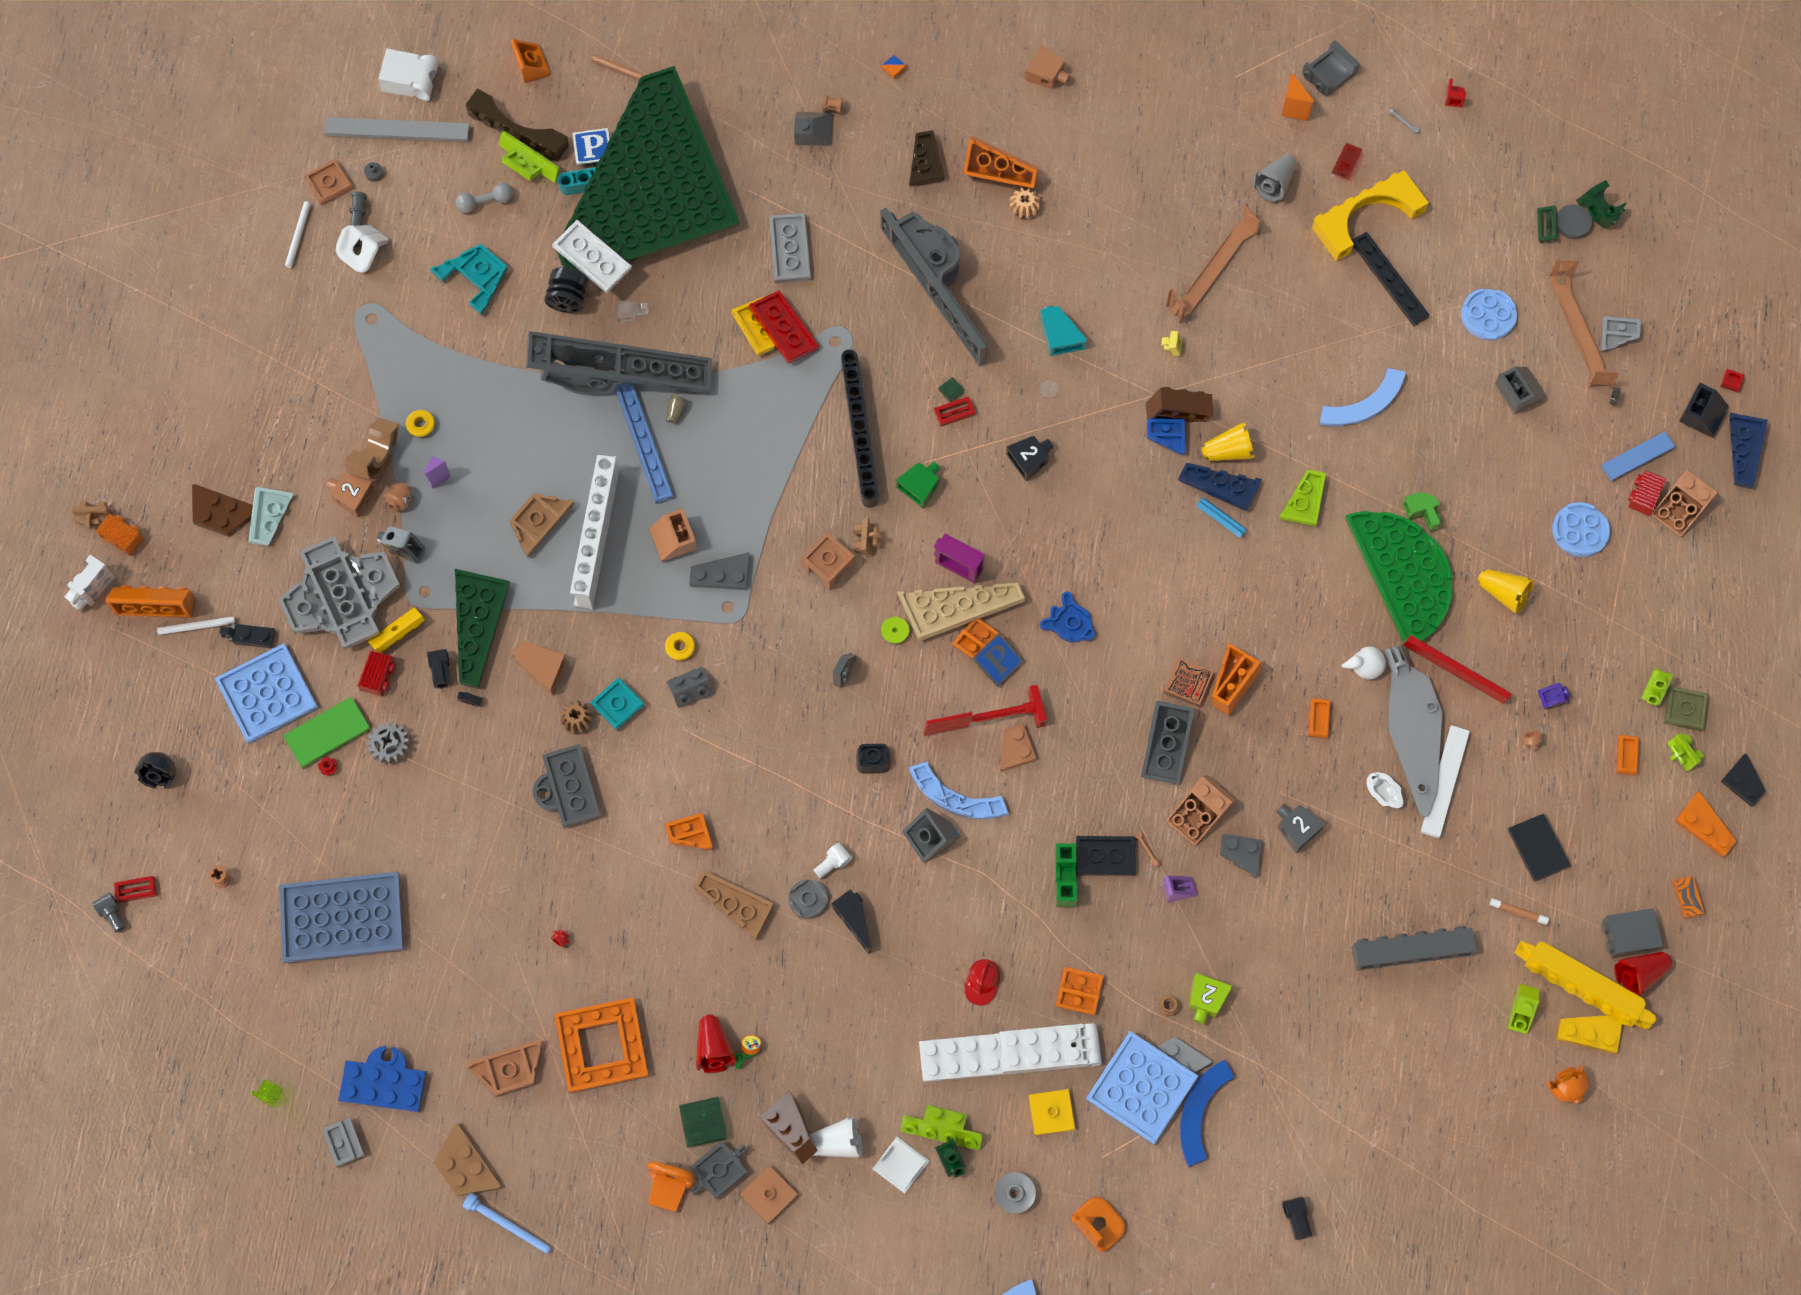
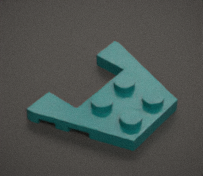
[430,244,508,315]

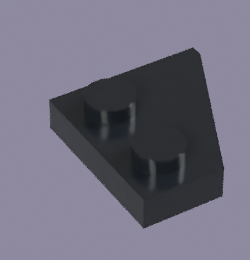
[1720,754,1765,807]

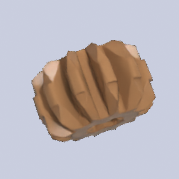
[559,700,592,734]

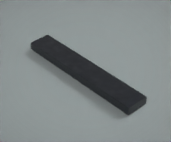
[1352,232,1429,326]

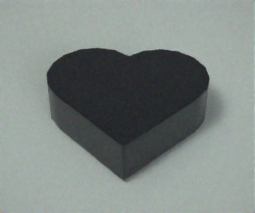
[457,692,483,707]

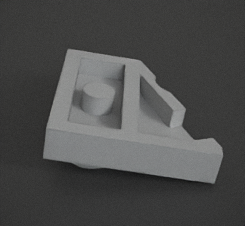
[1600,316,1641,352]

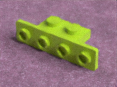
[499,131,560,182]
[901,1105,983,1150]

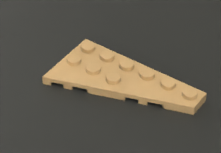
[897,583,1025,641]

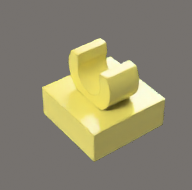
[1161,331,1183,356]

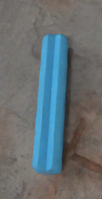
[1197,498,1246,538]

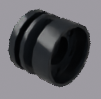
[544,267,588,313]

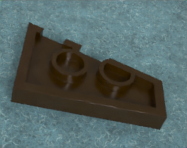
[909,130,945,186]

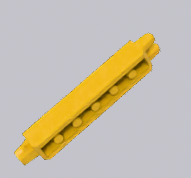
[1514,941,1656,1030]

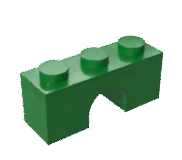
[1055,843,1077,907]

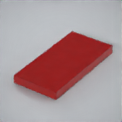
[748,290,819,364]

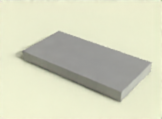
[769,213,811,283]

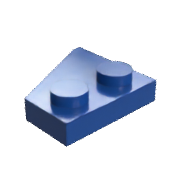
[1147,419,1185,455]

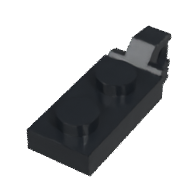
[219,624,276,648]

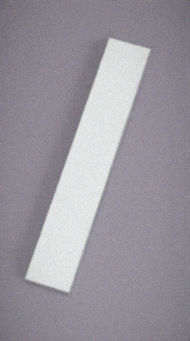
[1420,725,1470,839]

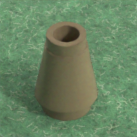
[666,395,686,424]

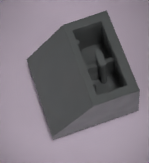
[1495,366,1547,414]

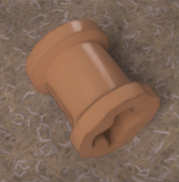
[823,95,843,114]
[208,866,230,888]

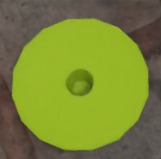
[881,616,909,644]

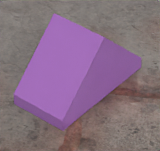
[1163,875,1197,903]

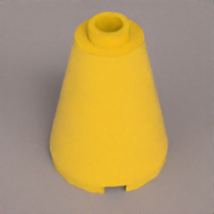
[1202,422,1255,461]
[1478,569,1534,614]

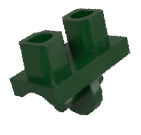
[935,1138,966,1178]

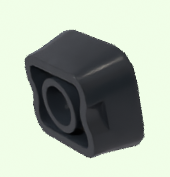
[856,744,890,774]

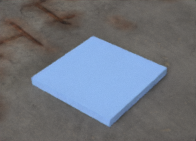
[215,643,318,744]
[1086,1031,1198,1144]

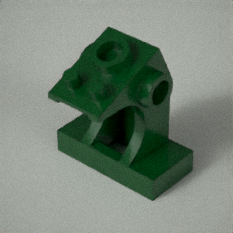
[1576,180,1627,228]

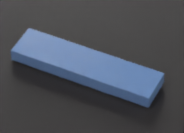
[1601,432,1675,482]

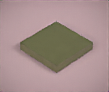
[1663,686,1708,731]

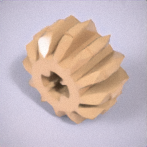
[1010,188,1040,219]

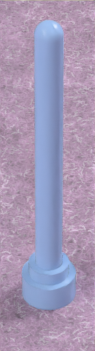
[462,1193,551,1253]

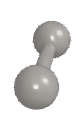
[455,183,513,213]

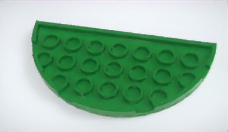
[1345,511,1452,650]

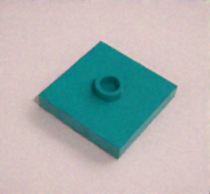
[590,677,645,731]

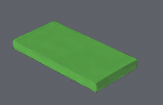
[283,697,371,769]

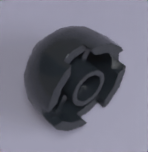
[134,752,176,789]

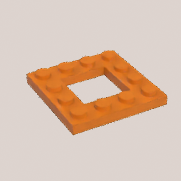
[554,997,649,1093]

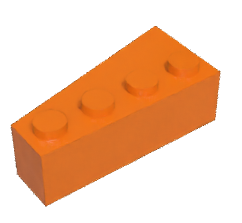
[963,136,1039,188]

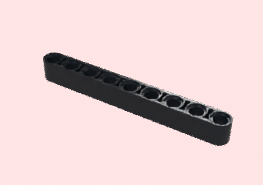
[841,349,878,508]

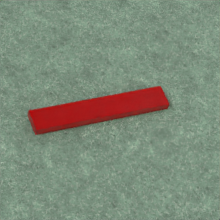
[1403,635,1511,704]

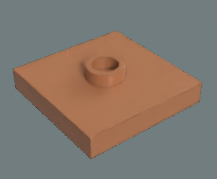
[740,1165,798,1225]

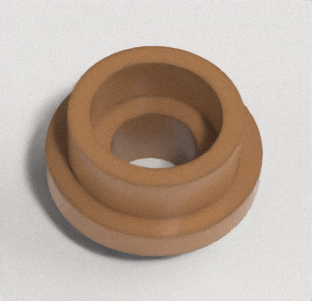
[1159,995,1179,1016]

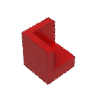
[1445,78,1466,108]

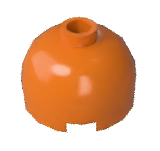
[1547,1065,1589,1104]

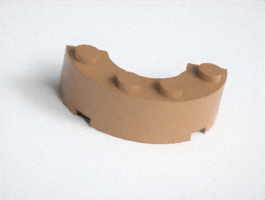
[344,418,399,481]

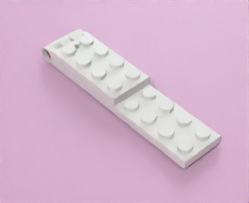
[919,1023,1102,1083]

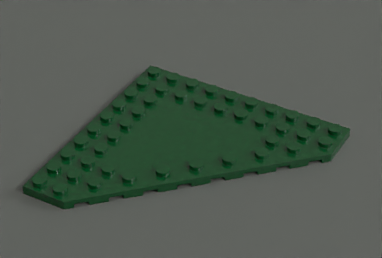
[556,66,740,273]

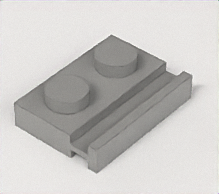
[322,1117,365,1167]

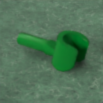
[735,1052,759,1069]

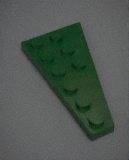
[454,569,510,689]

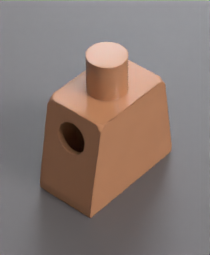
[1025,46,1070,88]

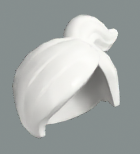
[1342,646,1386,680]

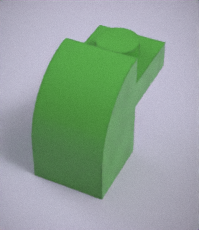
[1402,493,1441,532]

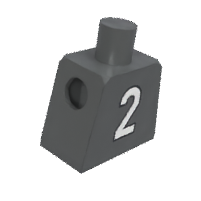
[1276,804,1325,853]

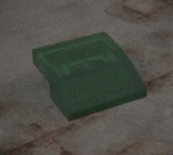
[679,1096,727,1148]

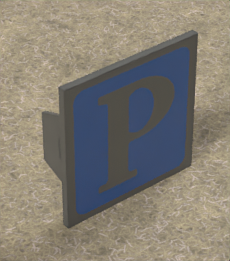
[972,633,1024,687]

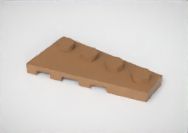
[694,870,774,940]

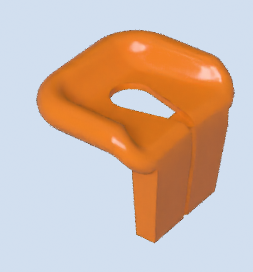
[647,1161,696,1212]
[1071,1197,1126,1252]

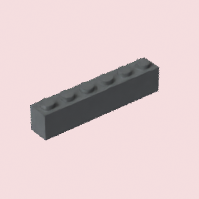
[1352,926,1477,971]

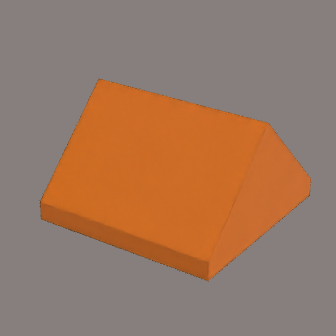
[511,39,550,83]
[1281,74,1314,121]

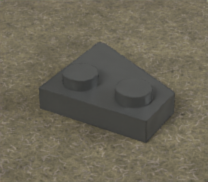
[1220,834,1262,878]

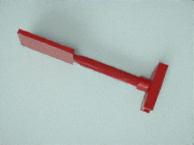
[923,685,1047,736]

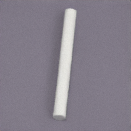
[285,201,311,268]
[157,616,235,635]

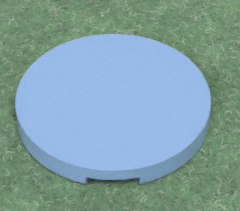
[1461,288,1517,340]
[1552,502,1610,557]

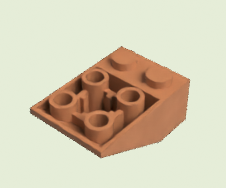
[1651,470,1718,537]
[1166,775,1237,846]

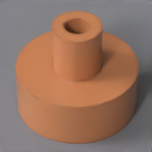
[1522,730,1543,750]

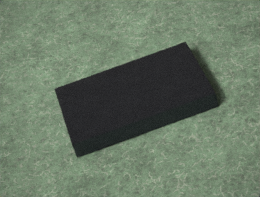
[1507,813,1570,882]
[1076,836,1136,876]

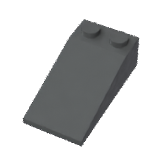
[1141,700,1195,785]

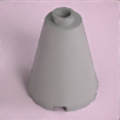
[1252,154,1297,202]

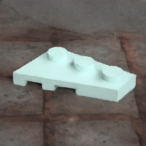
[248,487,294,546]

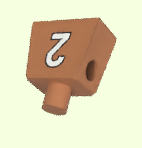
[326,473,375,517]

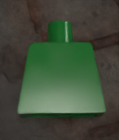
[896,461,941,508]

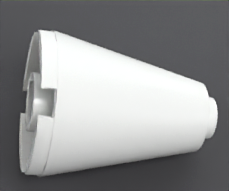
[811,1117,862,1158]

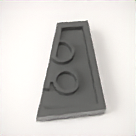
[689,552,750,590]

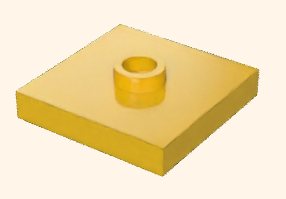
[1028,1089,1075,1136]

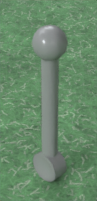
[1389,108,1419,134]

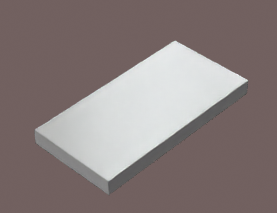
[552,220,632,293]

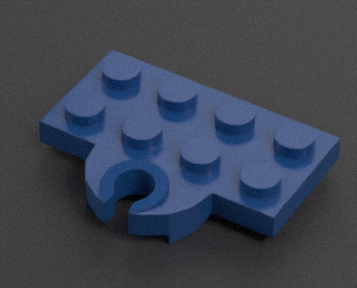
[338,1046,427,1112]

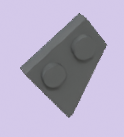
[833,653,857,688]

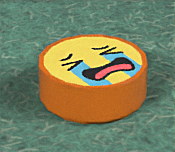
[741,1035,761,1055]

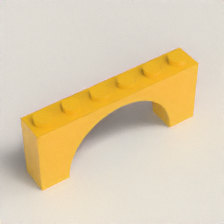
[1312,170,1429,261]

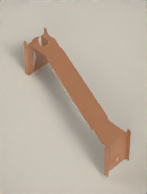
[1166,203,1262,323]
[1549,257,1619,389]

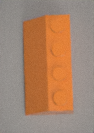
[105,585,194,618]

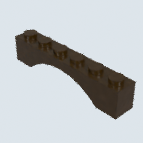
[465,88,569,162]

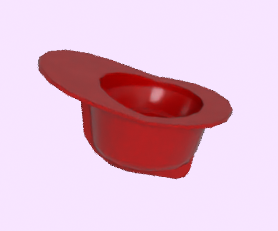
[964,959,1001,1006]

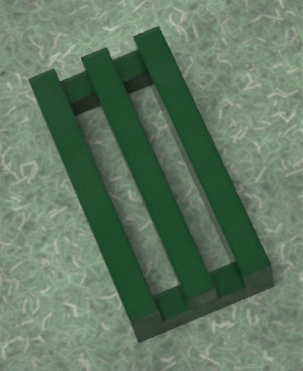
[1537,205,1558,244]

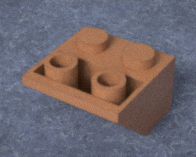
[649,508,697,562]

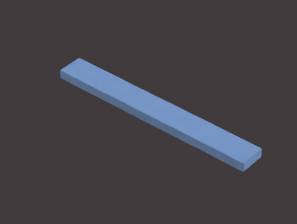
[615,383,673,504]

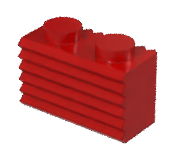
[1628,470,1666,516]
[357,650,396,696]

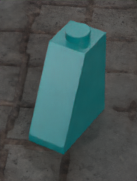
[1040,306,1087,356]

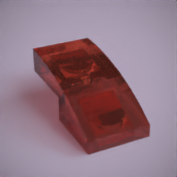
[1332,143,1362,180]

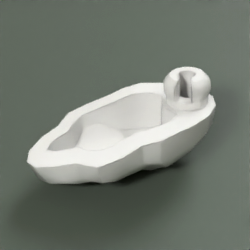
[1367,772,1403,808]

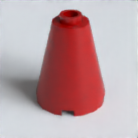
[1614,952,1672,996]
[696,1014,736,1073]

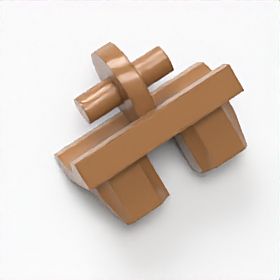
[72,501,109,530]
[852,518,884,557]

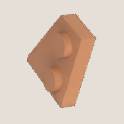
[1000,723,1036,772]

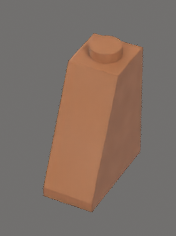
[513,640,567,695]

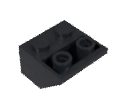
[1679,382,1729,437]

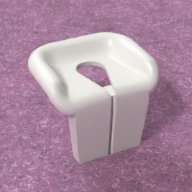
[336,225,389,273]

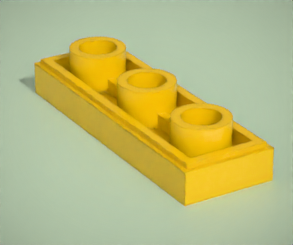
[368,607,425,653]

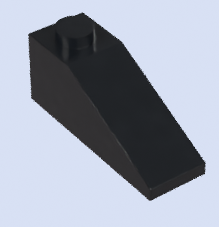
[832,889,871,954]

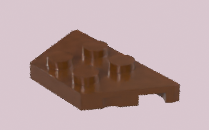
[192,484,253,537]

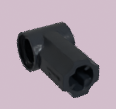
[427,649,451,689]
[1282,1196,1312,1240]

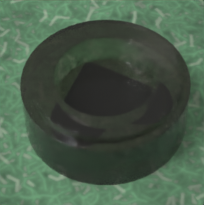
[1609,387,1621,406]

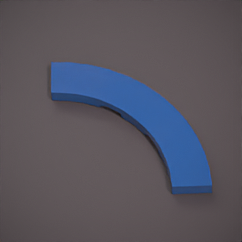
[1180,1059,1234,1168]

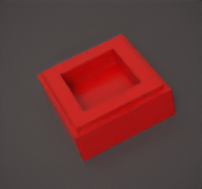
[1720,369,1745,393]

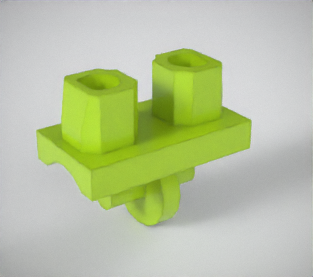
[1641,668,1673,705]
[1667,733,1704,772]

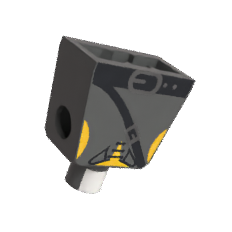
[377,527,426,564]

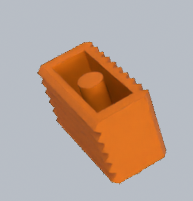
[96,513,143,556]

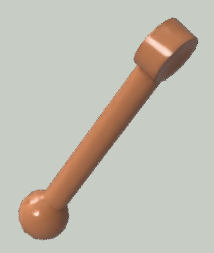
[1135,832,1160,867]

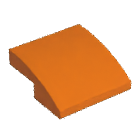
[952,619,1006,660]
[1056,966,1103,1015]

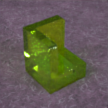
[250,1079,283,1108]

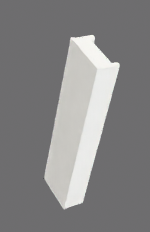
[570,455,620,610]

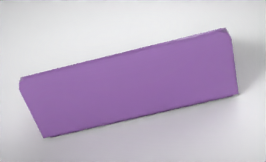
[424,457,451,488]

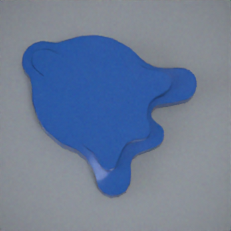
[1040,591,1095,642]

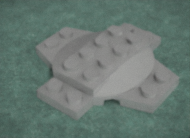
[278,536,400,650]

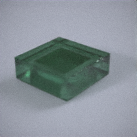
[938,377,964,402]

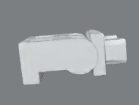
[64,555,115,612]

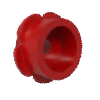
[318,757,337,776]
[551,929,569,948]

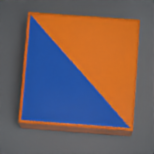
[881,54,906,79]

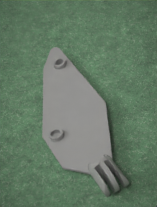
[1384,644,1442,817]

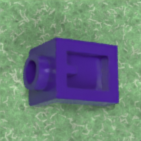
[1538,682,1571,710]

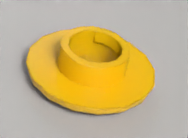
[405,410,435,437]
[665,632,695,660]

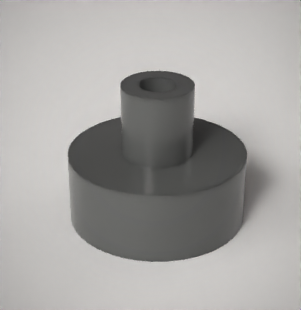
[364,162,383,182]

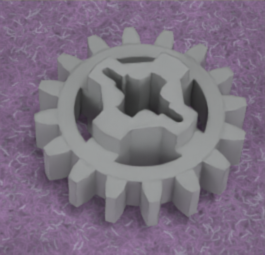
[366,722,410,764]

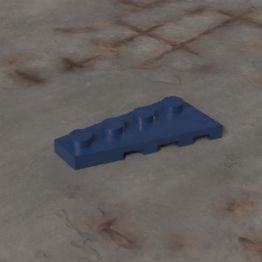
[1729,413,1768,488]
[1178,462,1262,511]

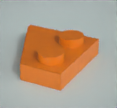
[665,813,713,850]

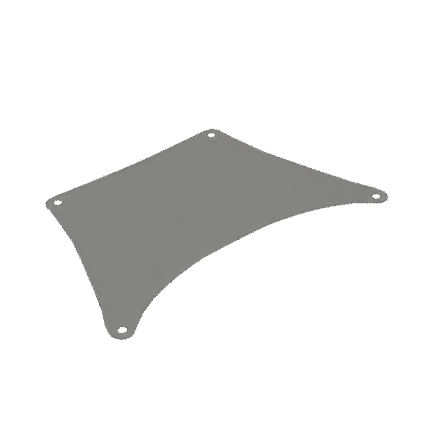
[354,303,853,623]

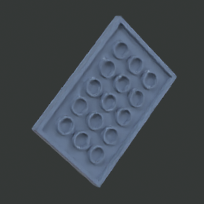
[279,872,404,963]

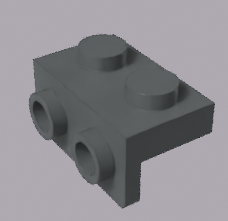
[667,667,713,708]

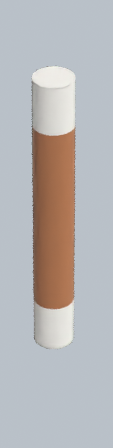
[1489,898,1549,925]

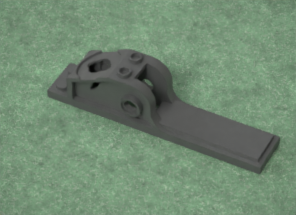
[880,208,987,366]
[526,331,712,396]

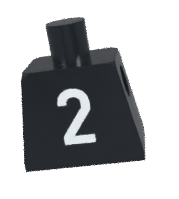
[1006,436,1053,481]

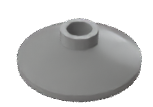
[995,1172,1036,1214]

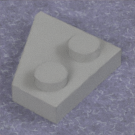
[1157,1037,1212,1073]

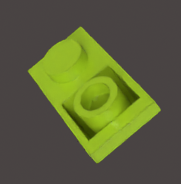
[1508,983,1539,1034]

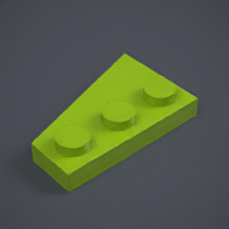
[1279,469,1326,527]

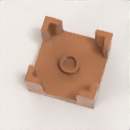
[801,532,855,590]

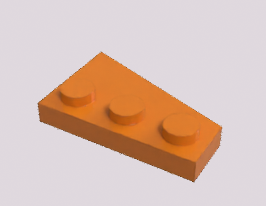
[1674,791,1736,857]

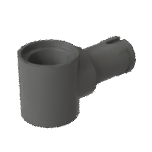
[92,892,125,933]

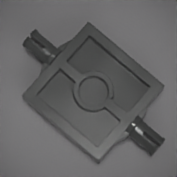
[689,1141,748,1199]

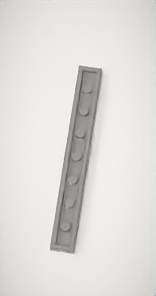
[325,117,470,142]

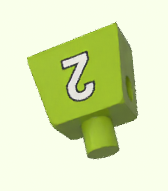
[1189,973,1232,1025]

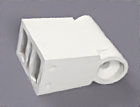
[378,49,440,101]

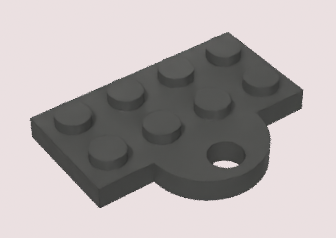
[533,744,601,829]

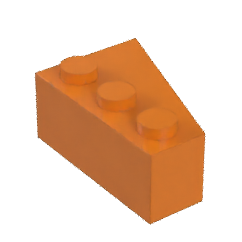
[1212,643,1261,716]

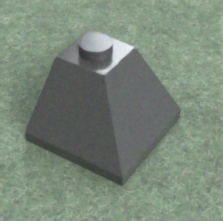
[794,112,832,146]
[902,808,961,863]

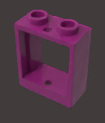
[934,533,985,584]

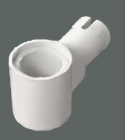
[813,842,853,879]

